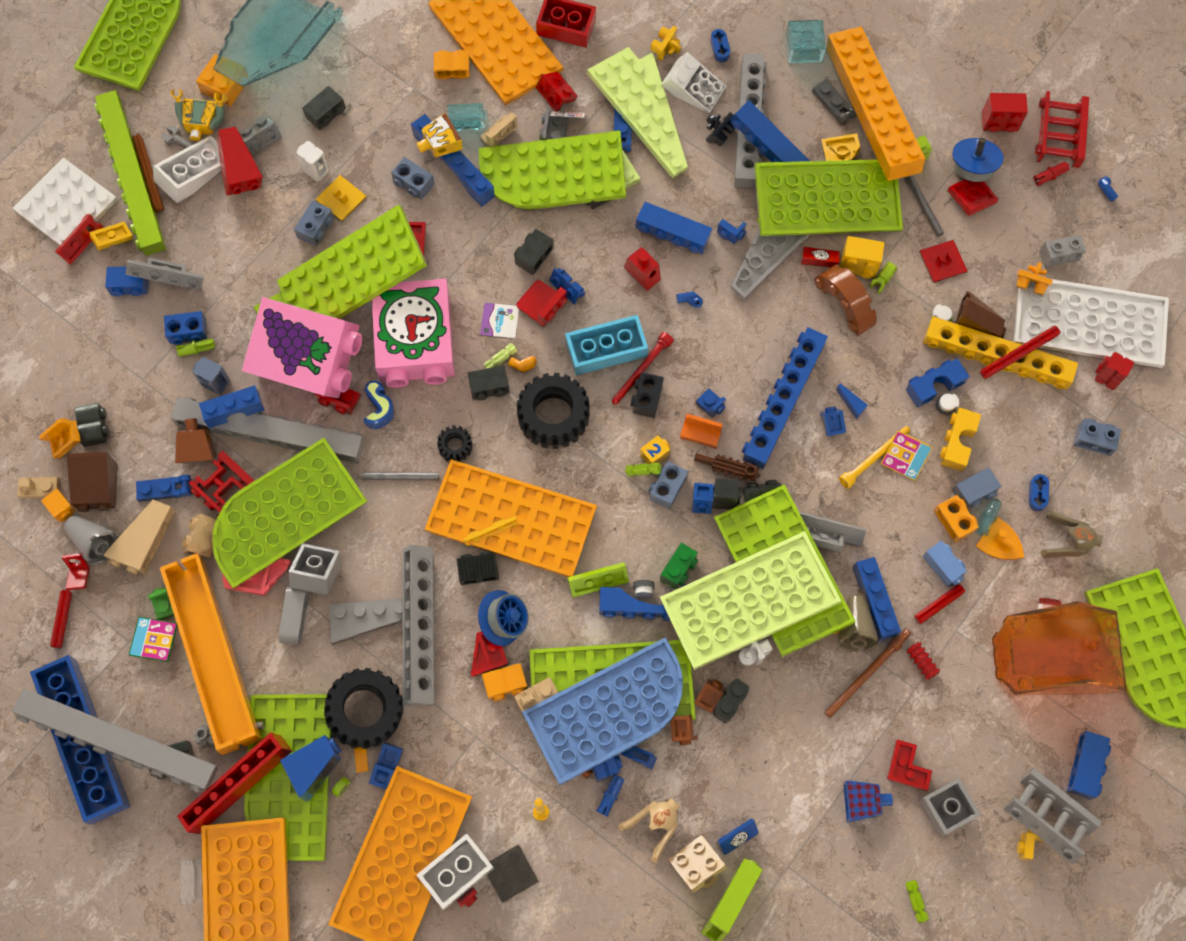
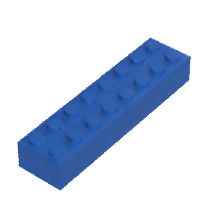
[30,655,130,825]

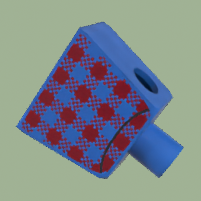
[843,781,893,823]

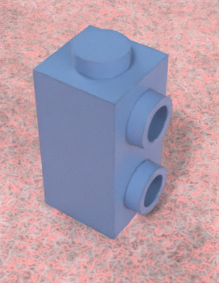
[922,540,967,587]

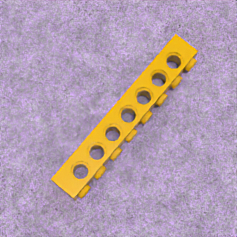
[923,316,1078,389]

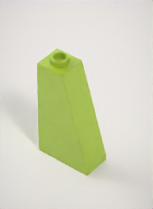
[701,858,763,941]

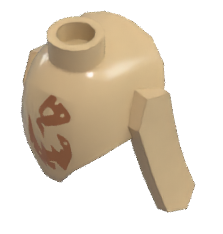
[618,798,680,863]

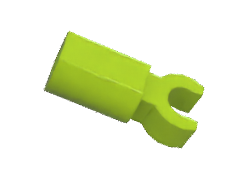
[870,262,897,294]

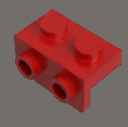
[536,71,578,112]

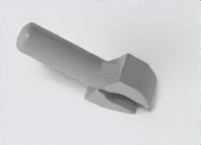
[162,126,193,148]

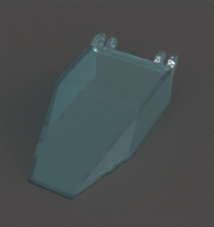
[214,0,343,87]

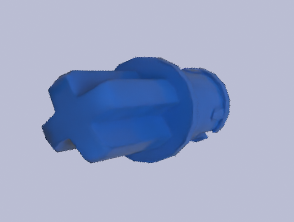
[596,775,624,817]

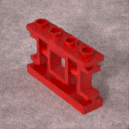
[189,450,255,517]

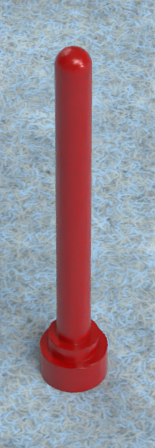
[612,332,674,405]

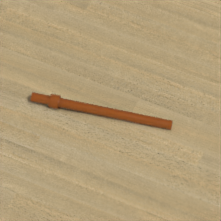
[824,628,911,718]

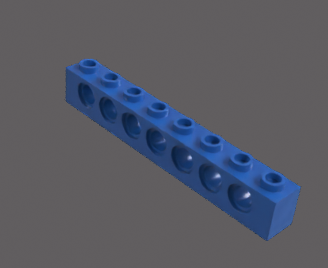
[742,327,828,469]

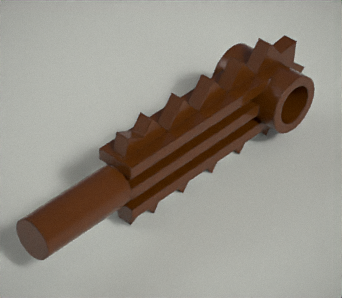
[694,453,761,483]

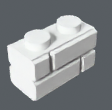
[296,141,329,182]

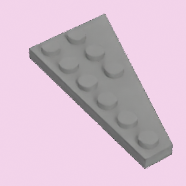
[730,228,810,300]

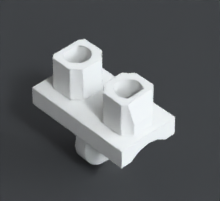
[739,639,773,666]

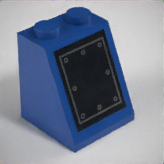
[280,735,342,802]

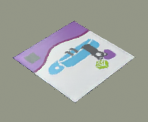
[480,303,519,338]

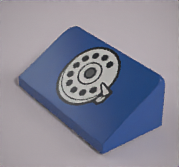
[716,819,758,855]

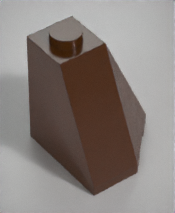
[955,291,1006,339]

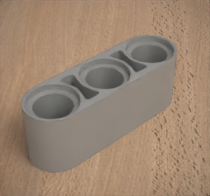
[278,587,309,645]

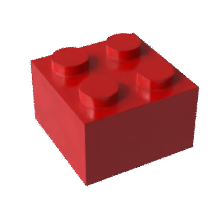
[981,93,1028,132]

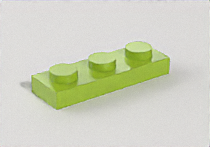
[567,562,629,598]

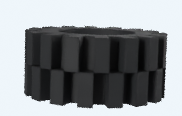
[437,425,473,462]

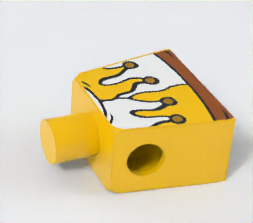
[416,113,463,157]

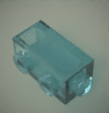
[447,103,488,131]

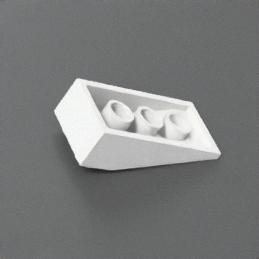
[153,135,222,203]

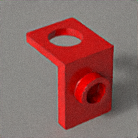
[62,553,90,591]

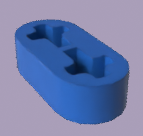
[711,29,730,62]
[1028,474,1049,511]

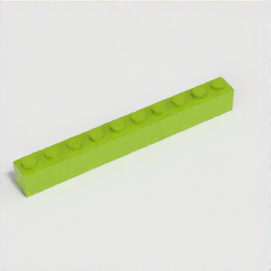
[94,90,167,256]

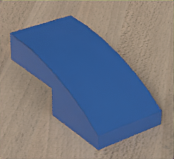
[369,742,404,789]

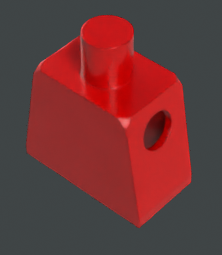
[624,247,661,291]

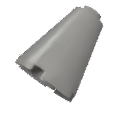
[64,515,118,565]

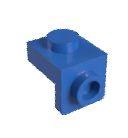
[717,219,747,244]

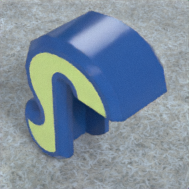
[363,380,395,429]

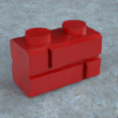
[1095,352,1134,390]

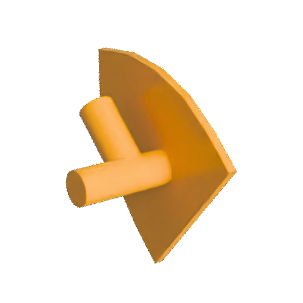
[976,516,1024,560]

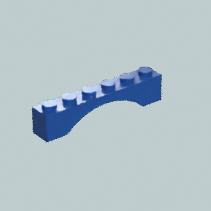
[411,114,495,207]
[599,587,670,621]

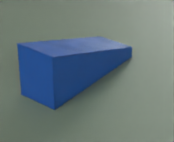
[836,383,868,420]
[620,746,657,770]

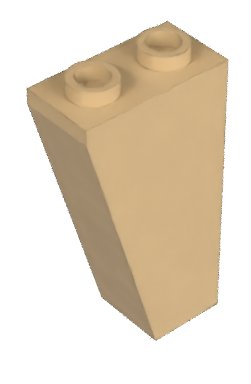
[104,500,175,575]

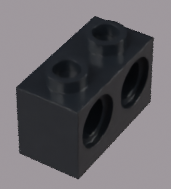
[630,372,664,418]

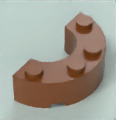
[814,265,877,336]

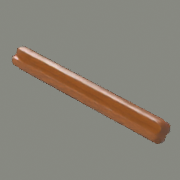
[132,134,164,213]

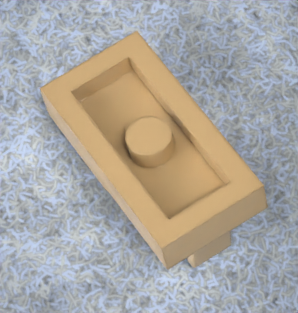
[17,477,60,498]
[514,677,558,712]

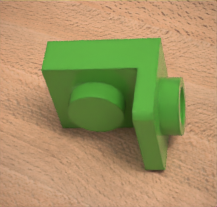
[148,588,174,620]

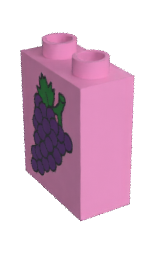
[242,297,362,398]

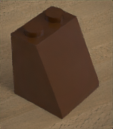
[67,452,118,512]

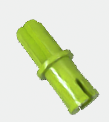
[176,338,216,357]

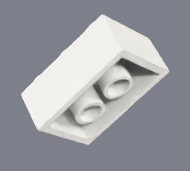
[417,834,494,910]

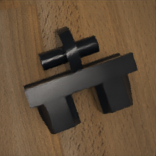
[706,112,735,146]

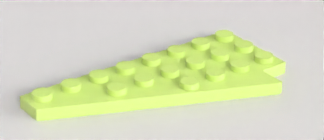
[586,47,688,179]

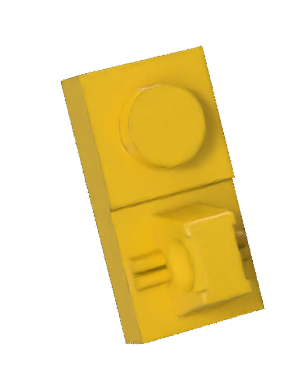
[90,221,133,251]

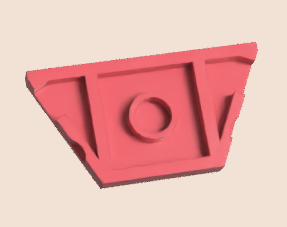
[221,558,292,596]

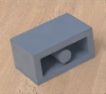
[952,467,1002,509]

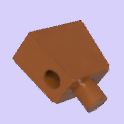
[175,418,216,463]

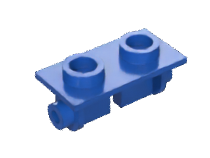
[549,268,586,305]

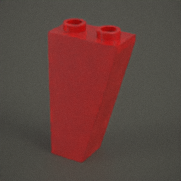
[217,126,263,196]

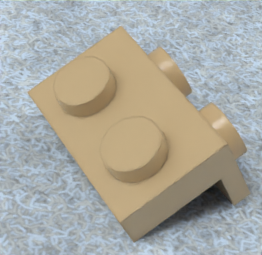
[182,513,217,559]

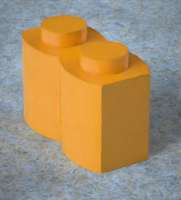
[434,50,470,79]
[482,663,528,702]

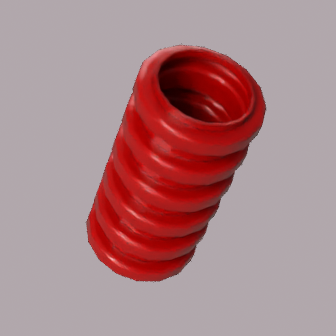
[906,642,940,680]

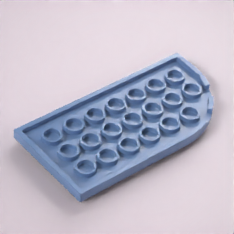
[522,637,683,786]

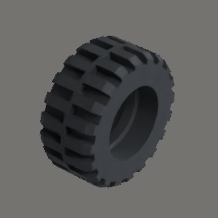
[517,372,590,449]
[324,668,404,749]

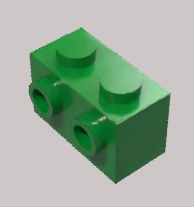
[660,542,699,590]

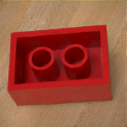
[536,0,596,48]

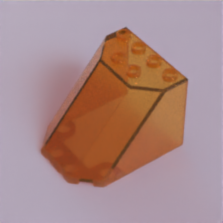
[992,601,1127,695]

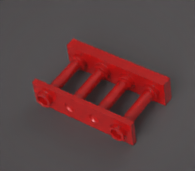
[1035,91,1090,168]

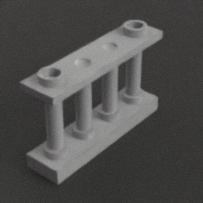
[1004,768,1102,864]

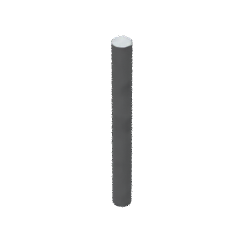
[905,175,944,237]
[361,472,439,480]

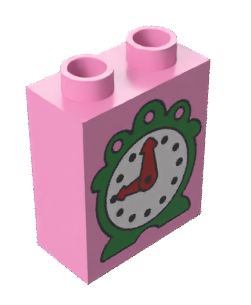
[372,279,455,388]

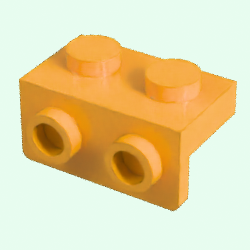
[39,418,81,459]

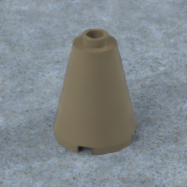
[838,594,879,652]

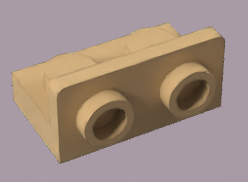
[480,112,518,147]

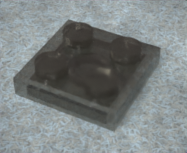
[487,844,539,903]

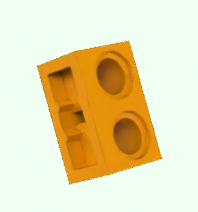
[934,495,979,543]

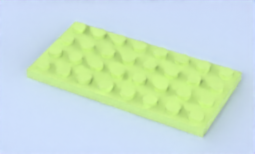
[660,531,841,670]

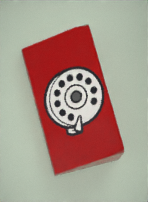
[801,246,840,268]

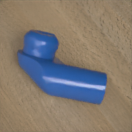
[1098,176,1118,202]
[676,292,703,308]

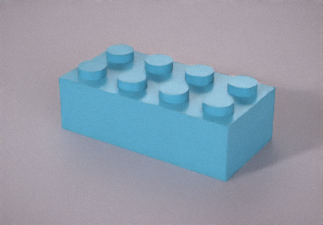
[565,315,648,376]

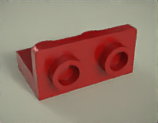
[315,388,361,415]

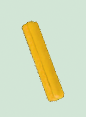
[463,516,518,546]

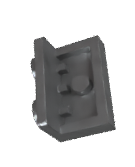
[240,116,282,156]

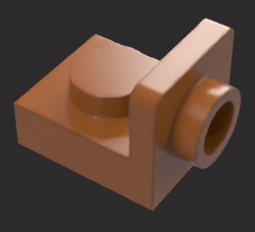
[694,679,726,714]
[671,715,698,745]

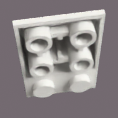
[661,52,727,113]

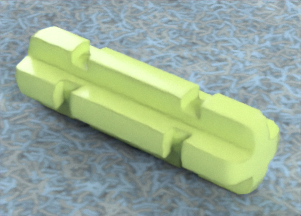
[484,343,517,369]

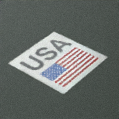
[550,111,585,118]

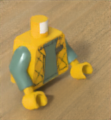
[170,89,228,142]

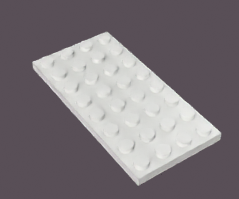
[1013,279,1169,368]

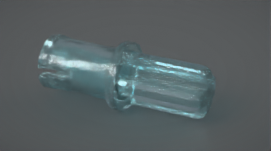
[976,498,1002,536]

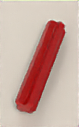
[914,584,965,624]
[50,590,72,649]

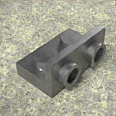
[539,108,568,140]

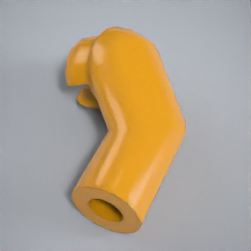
[508,356,537,372]

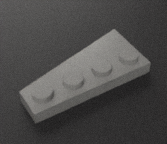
[330,598,402,645]

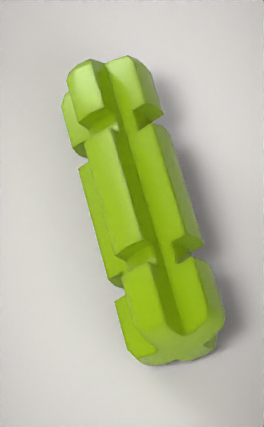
[625,463,662,476]
[905,880,929,923]

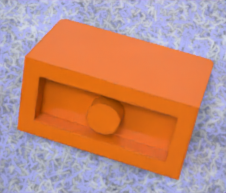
[680,414,723,449]

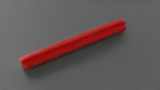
[980,326,1061,379]

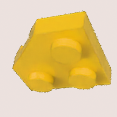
[822,133,860,161]

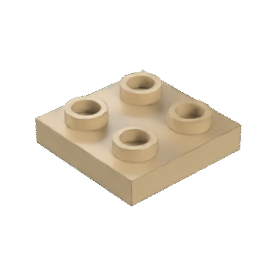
[668,835,727,893]

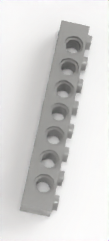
[734,53,767,188]
[402,545,435,707]

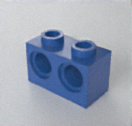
[164,311,207,345]

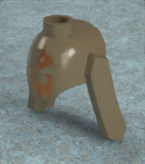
[1040,510,1103,558]

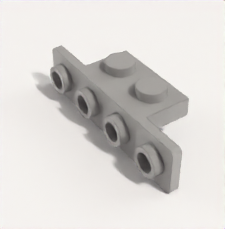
[125,258,204,290]
[799,512,866,552]

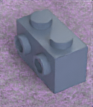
[294,200,334,246]
[1073,419,1121,456]

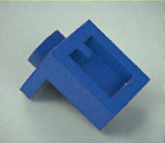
[696,388,726,418]
[820,406,846,436]
[692,483,713,514]

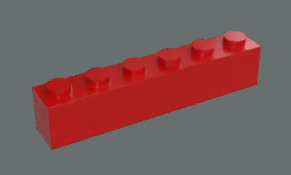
[177,732,292,834]

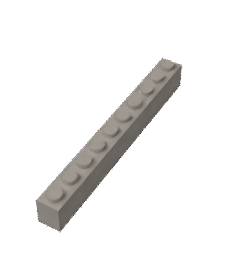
[171,397,365,463]
[12,689,218,793]

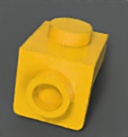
[1017,830,1043,860]

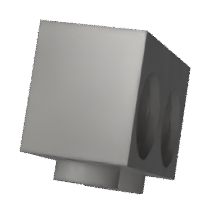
[1039,235,1086,268]

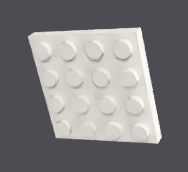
[13,157,118,246]

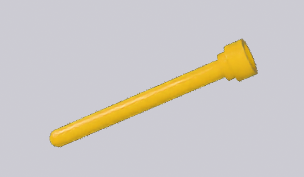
[839,426,910,489]
[533,798,549,821]

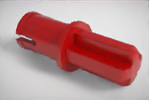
[1033,161,1070,186]

